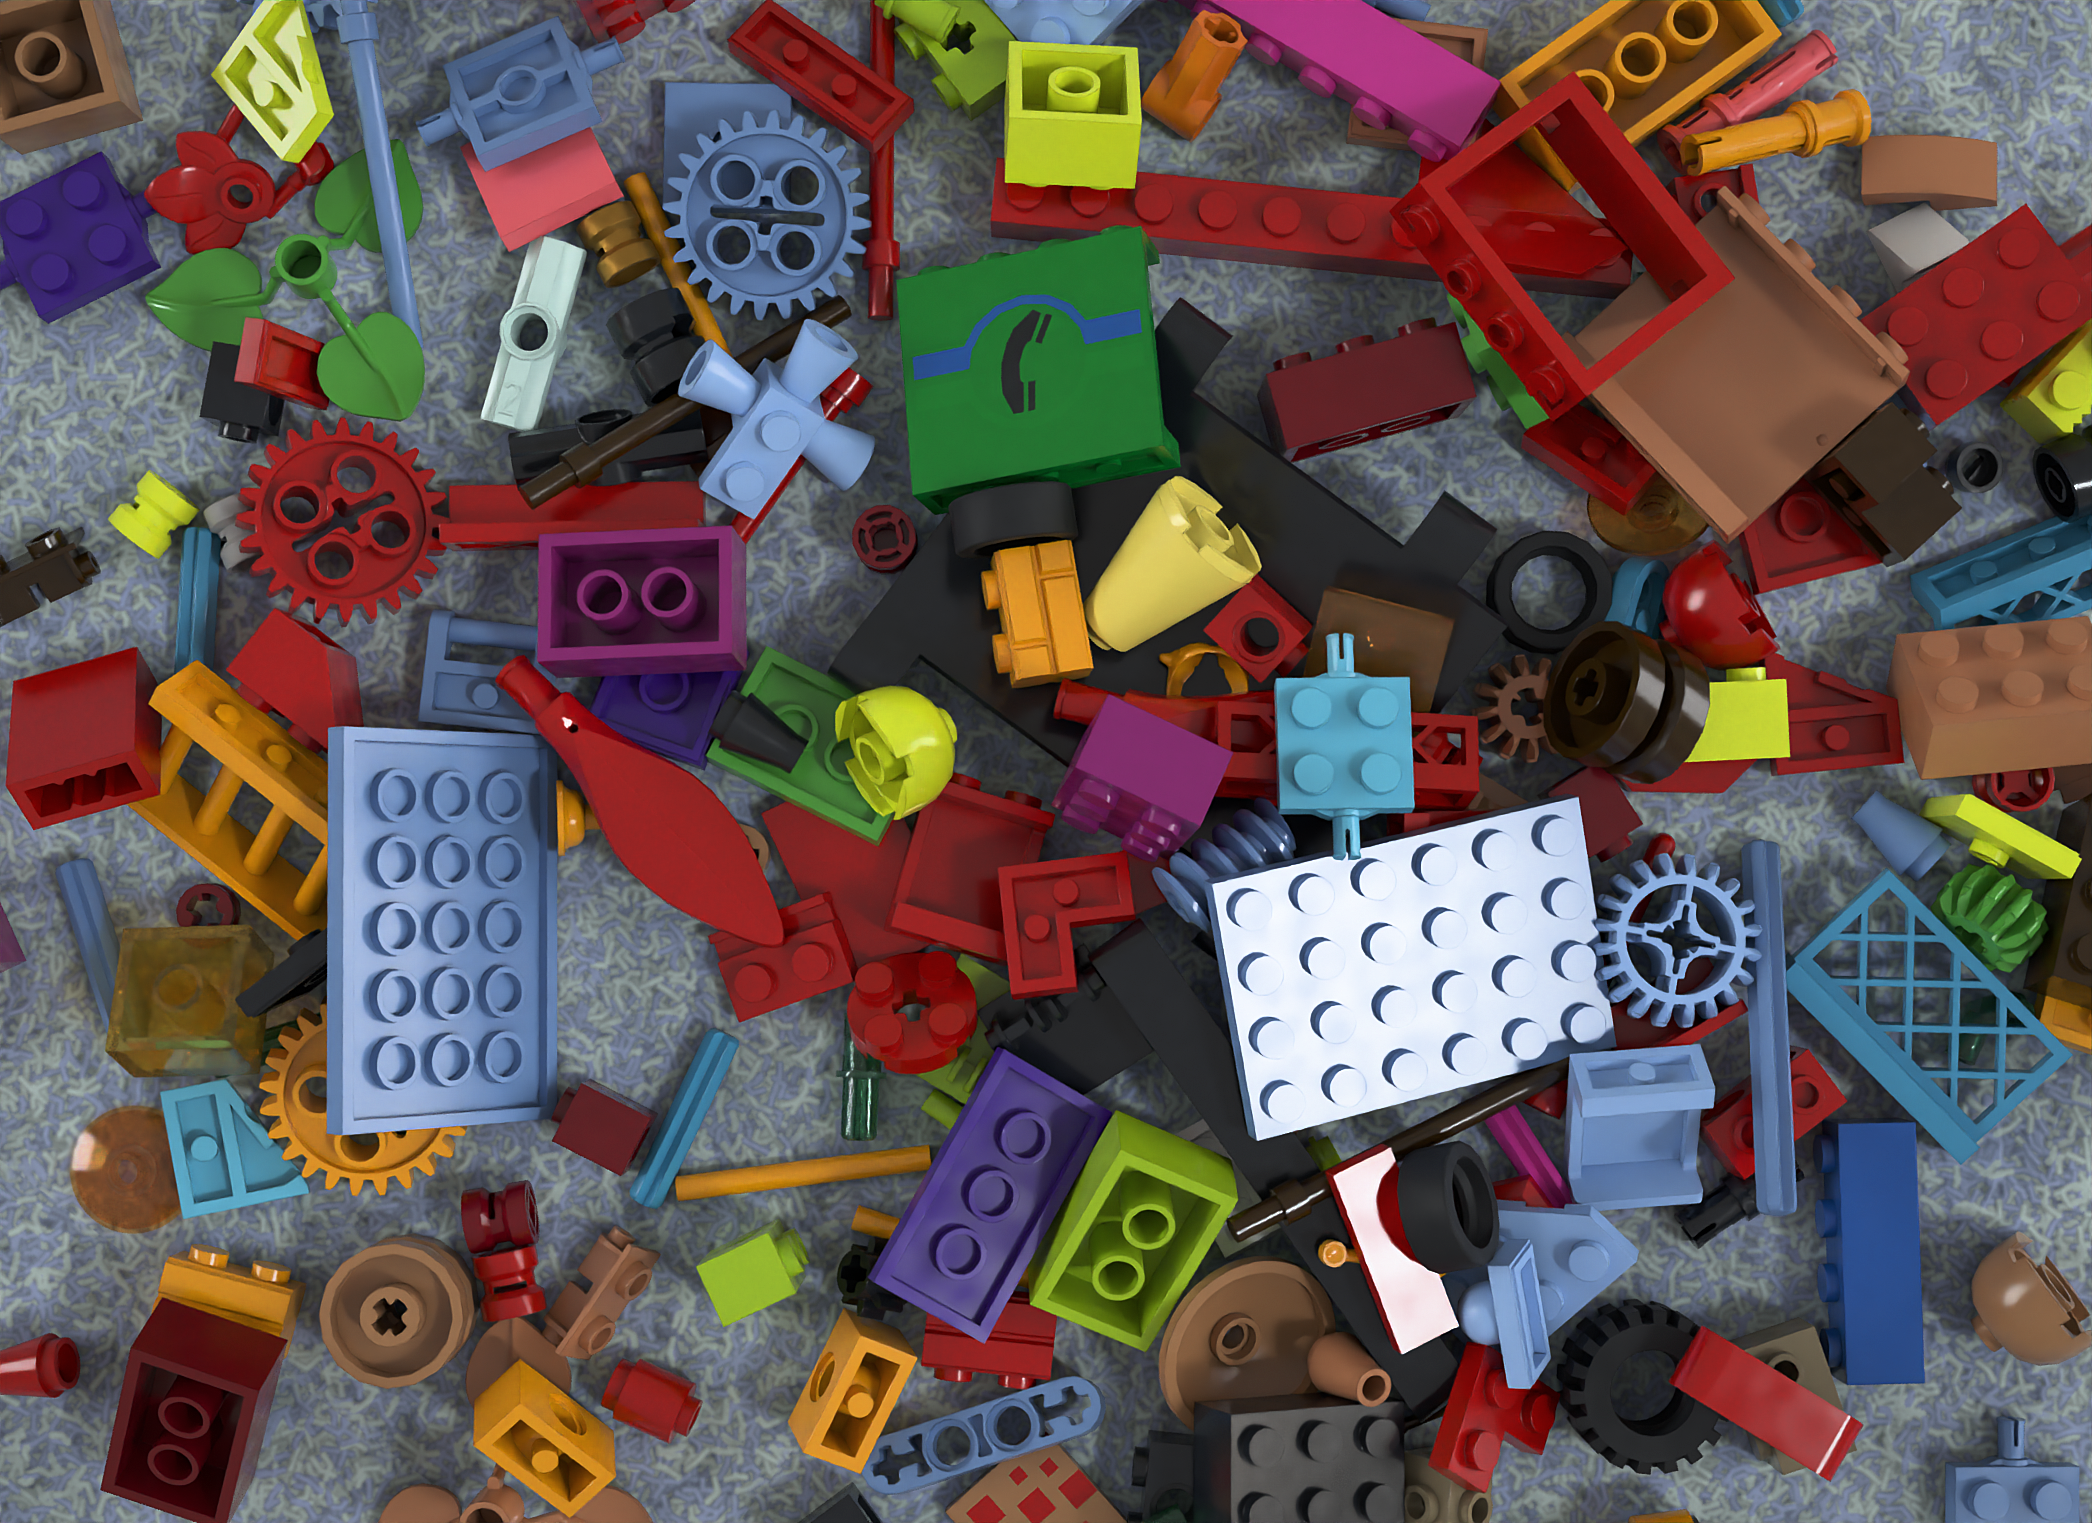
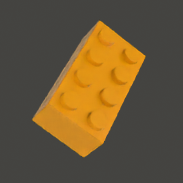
[1492,0,1782,195]

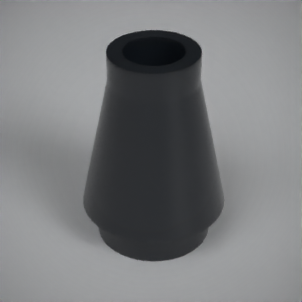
[708,690,809,774]

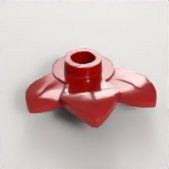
[144,131,276,255]

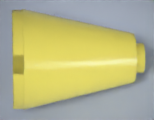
[1083,476,1262,652]

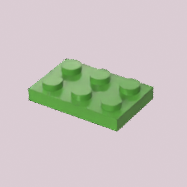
[706,646,895,847]

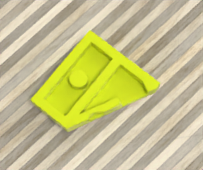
[211,0,334,164]

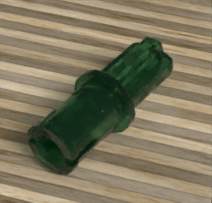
[836,1013,887,1141]

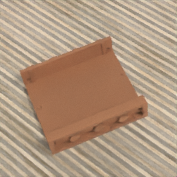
[1561,186,1910,544]

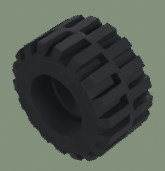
[1556,1299,1729,1475]

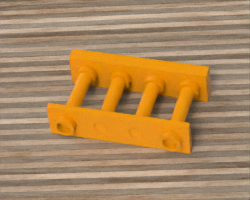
[126,660,328,941]

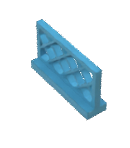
[1785,868,2073,1165]

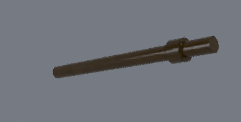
[519,295,852,510]
[1226,1056,1570,1243]

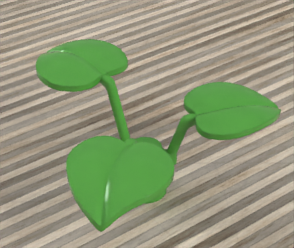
[145,139,425,422]

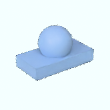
[1456,1239,1551,1389]

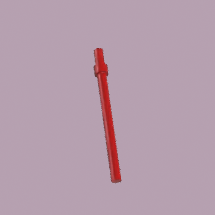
[862,0,900,321]

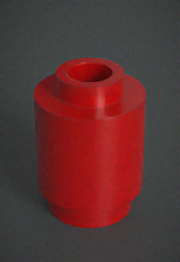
[601,1358,703,1444]

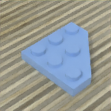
[1441,1199,1639,1354]

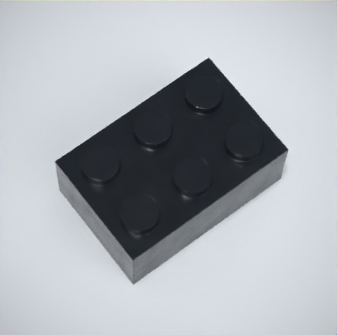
[1194,1392,1405,1523]

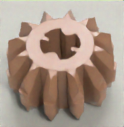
[1469,654,1558,763]

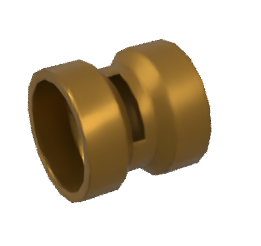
[576,201,661,288]

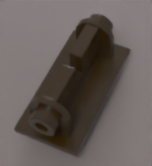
[0,527,101,627]

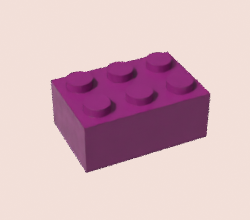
[537,526,747,678]
[1051,694,1233,862]

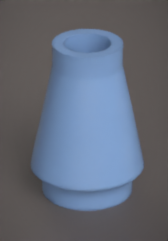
[1851,790,1951,882]

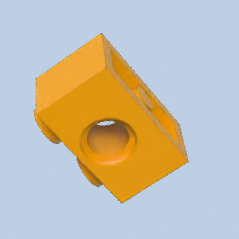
[788,1308,918,1474]
[473,1359,616,1518]

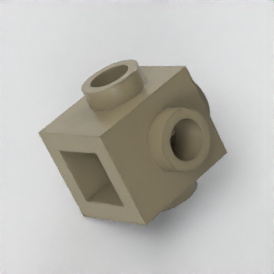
[1404,1446,1493,1523]

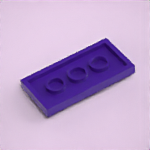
[868,1047,1112,1344]

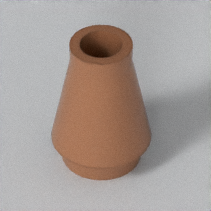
[1307,1332,1391,1407]

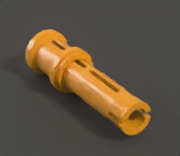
[1680,89,1872,176]

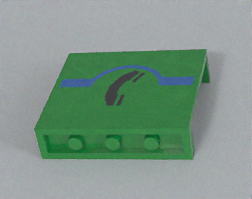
[896,225,1181,515]

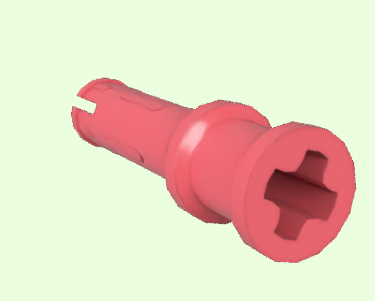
[1657,29,1838,176]

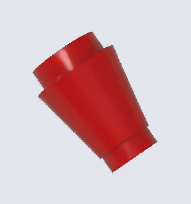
[0,1333,80,1398]

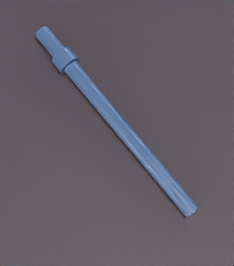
[336,0,424,348]

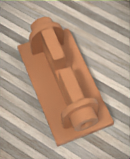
[542,1225,661,1360]

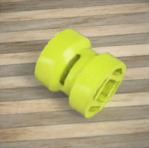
[108,470,200,559]

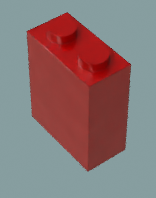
[5,647,162,830]

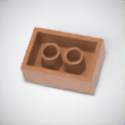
[1886,616,2092,780]

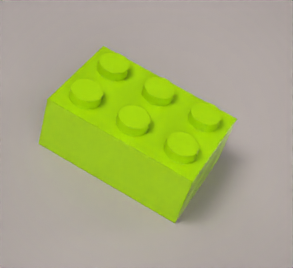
[1028,1110,1239,1352]

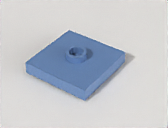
[662,82,793,214]

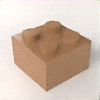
[0,0,143,155]

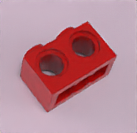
[1699,1045,1847,1180]

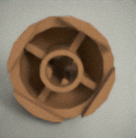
[1971,1231,2092,1366]

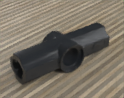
[508,409,708,491]

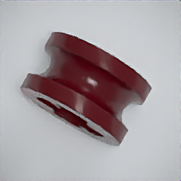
[176,883,241,941]

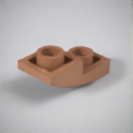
[1861,135,1998,211]

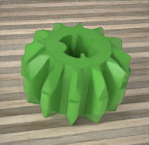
[1930,864,2049,973]

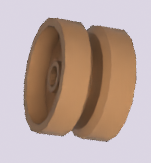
[319,1233,480,1389]

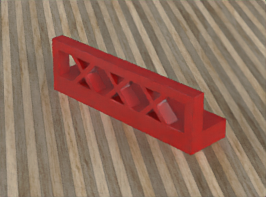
[439,481,706,551]
[1214,700,1480,810]

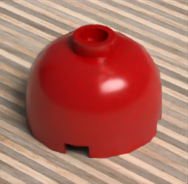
[1658,539,1780,671]

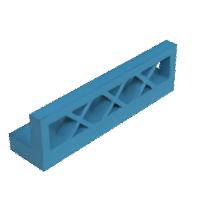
[1910,514,2092,631]

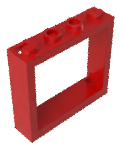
[1389,71,1735,422]

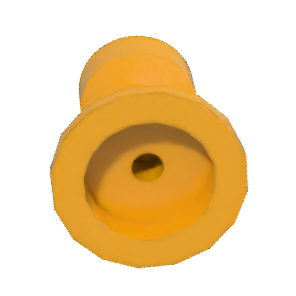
[556,780,600,856]

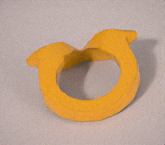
[1159,642,1249,696]

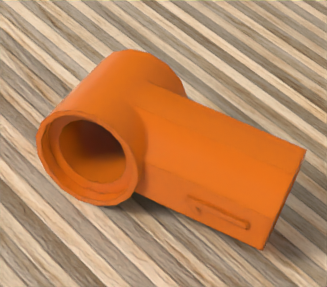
[1141,10,1248,143]

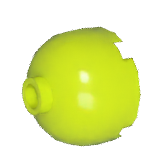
[835,686,957,820]

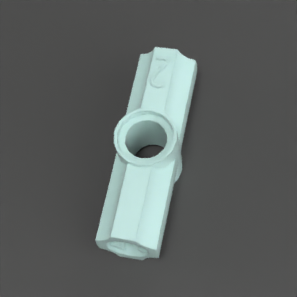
[480,236,587,432]

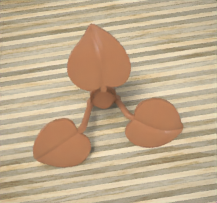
[378,1316,653,1523]

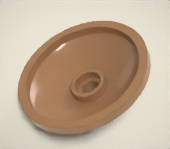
[1159,1256,1336,1432]

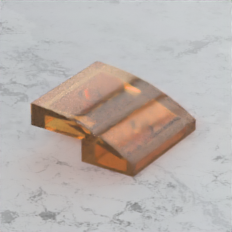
[1303,585,1455,738]

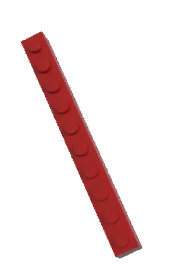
[990,157,1633,299]

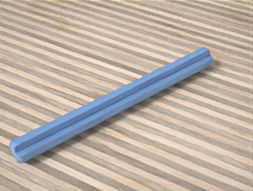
[1741,839,1797,1216]

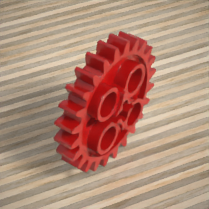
[235,418,450,627]

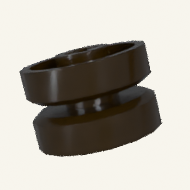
[1543,621,1710,784]

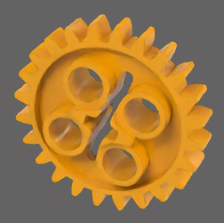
[259,995,468,1196]

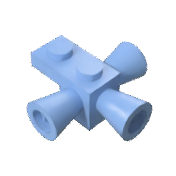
[678,319,875,519]

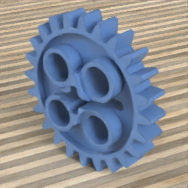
[663,109,872,320]

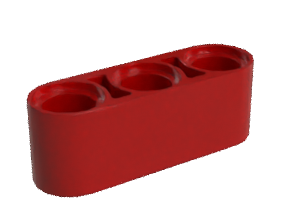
[1668,1325,1864,1482]

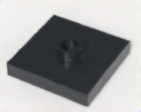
[234,928,327,1018]

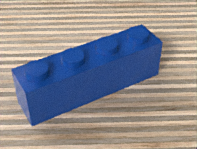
[1813,1117,1925,1385]

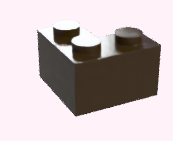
[1803,402,1962,567]

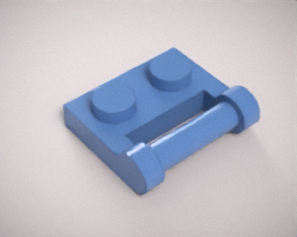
[418,609,556,735]

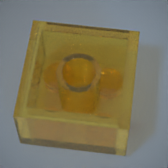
[105,925,275,1078]

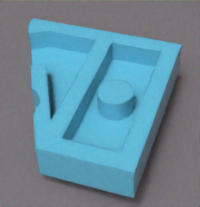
[160,1078,310,1219]

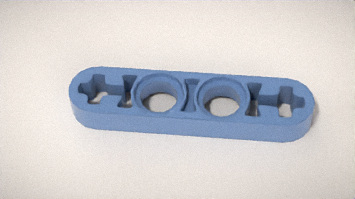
[862,1376,1106,1495]

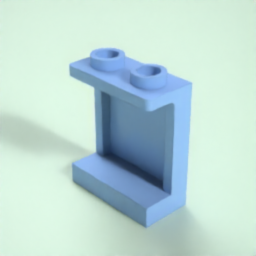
[1563,1044,1715,1211]

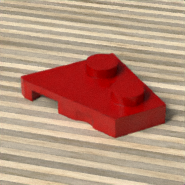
[1759,653,1905,776]

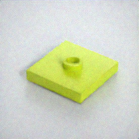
[1919,794,2082,879]

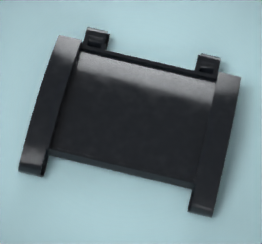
[827,297,1509,962]

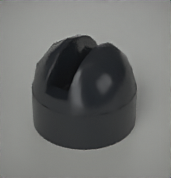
[1945,442,2004,493]

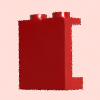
[883,772,1056,967]

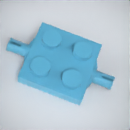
[1274,633,1415,861]

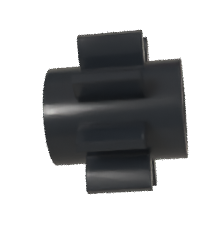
[837,1236,908,1321]

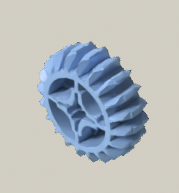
[1593,853,1763,1028]

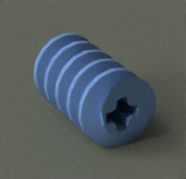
[1152,796,1296,933]

